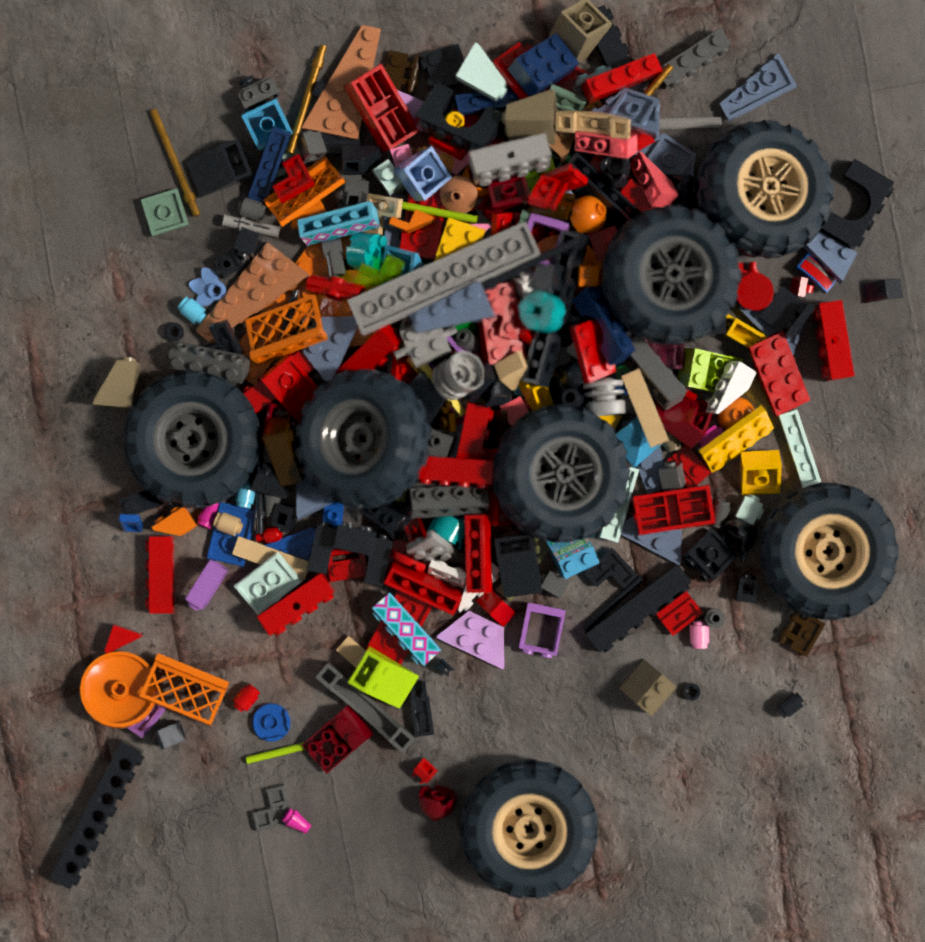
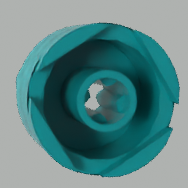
[346,232,387,273]
[519,291,565,333]
[426,516,465,550]

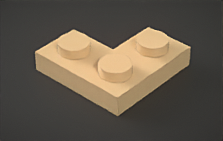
[363,193,403,235]

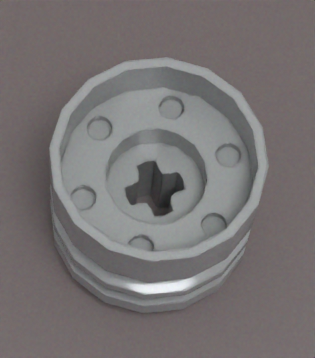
[432,351,485,400]
[583,378,626,416]

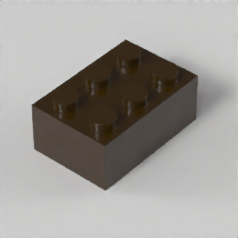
[263,414,305,486]

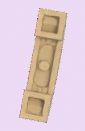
[556,111,630,139]

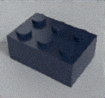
[507,33,580,97]

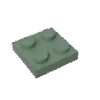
[141,188,189,237]

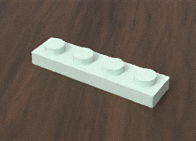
[778,409,821,488]
[599,466,639,543]

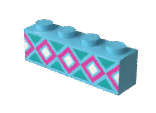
[297,201,380,246]
[372,593,441,666]

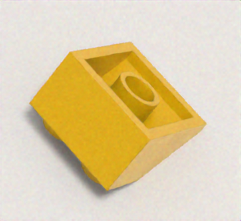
[740,450,782,495]

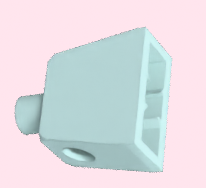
[371,159,406,197]

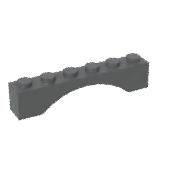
[316,662,416,753]

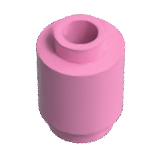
[690,620,709,649]

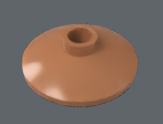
[440,176,478,213]

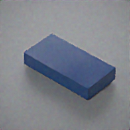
[119,514,143,532]

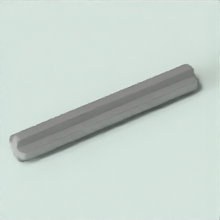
[659,117,722,129]

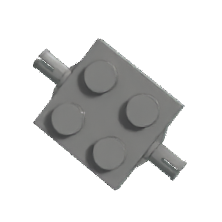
[394,326,457,368]

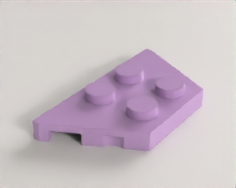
[436,611,504,669]

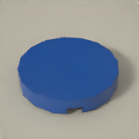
[253,703,291,742]

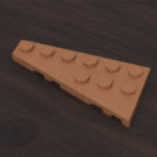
[301,25,381,140]
[195,242,310,343]

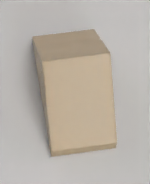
[494,351,527,390]

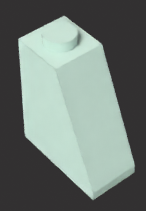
[456,42,507,102]

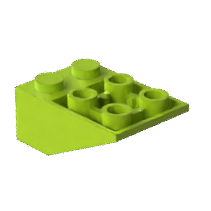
[677,348,743,393]
[348,647,419,709]

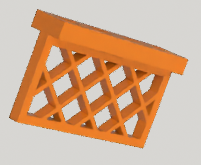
[263,156,345,227]
[245,294,328,365]
[139,653,229,726]

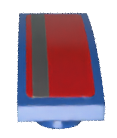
[795,253,836,293]

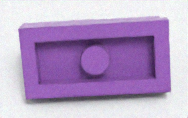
[127,704,166,738]

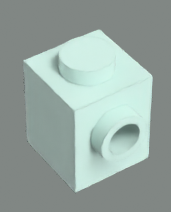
[734,494,764,525]

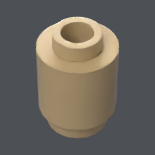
[213,512,243,536]

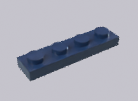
[454,88,520,115]
[247,125,291,204]

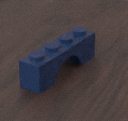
[572,286,636,365]

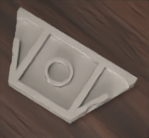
[406,530,466,565]

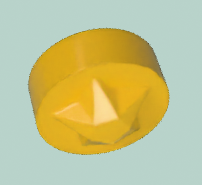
[445,111,464,128]

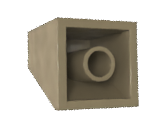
[548,0,612,63]
[502,90,558,144]
[93,357,141,409]
[619,660,677,716]

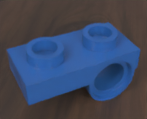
[323,502,344,529]

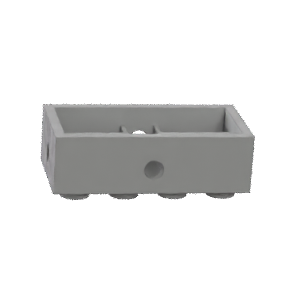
[469,133,551,186]

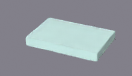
[234,552,303,615]

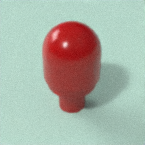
[256,527,283,543]

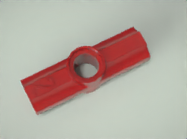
[306,275,365,301]

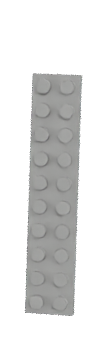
[347,221,541,336]

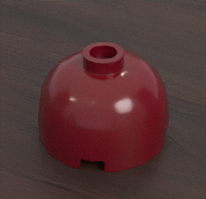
[418,785,457,821]

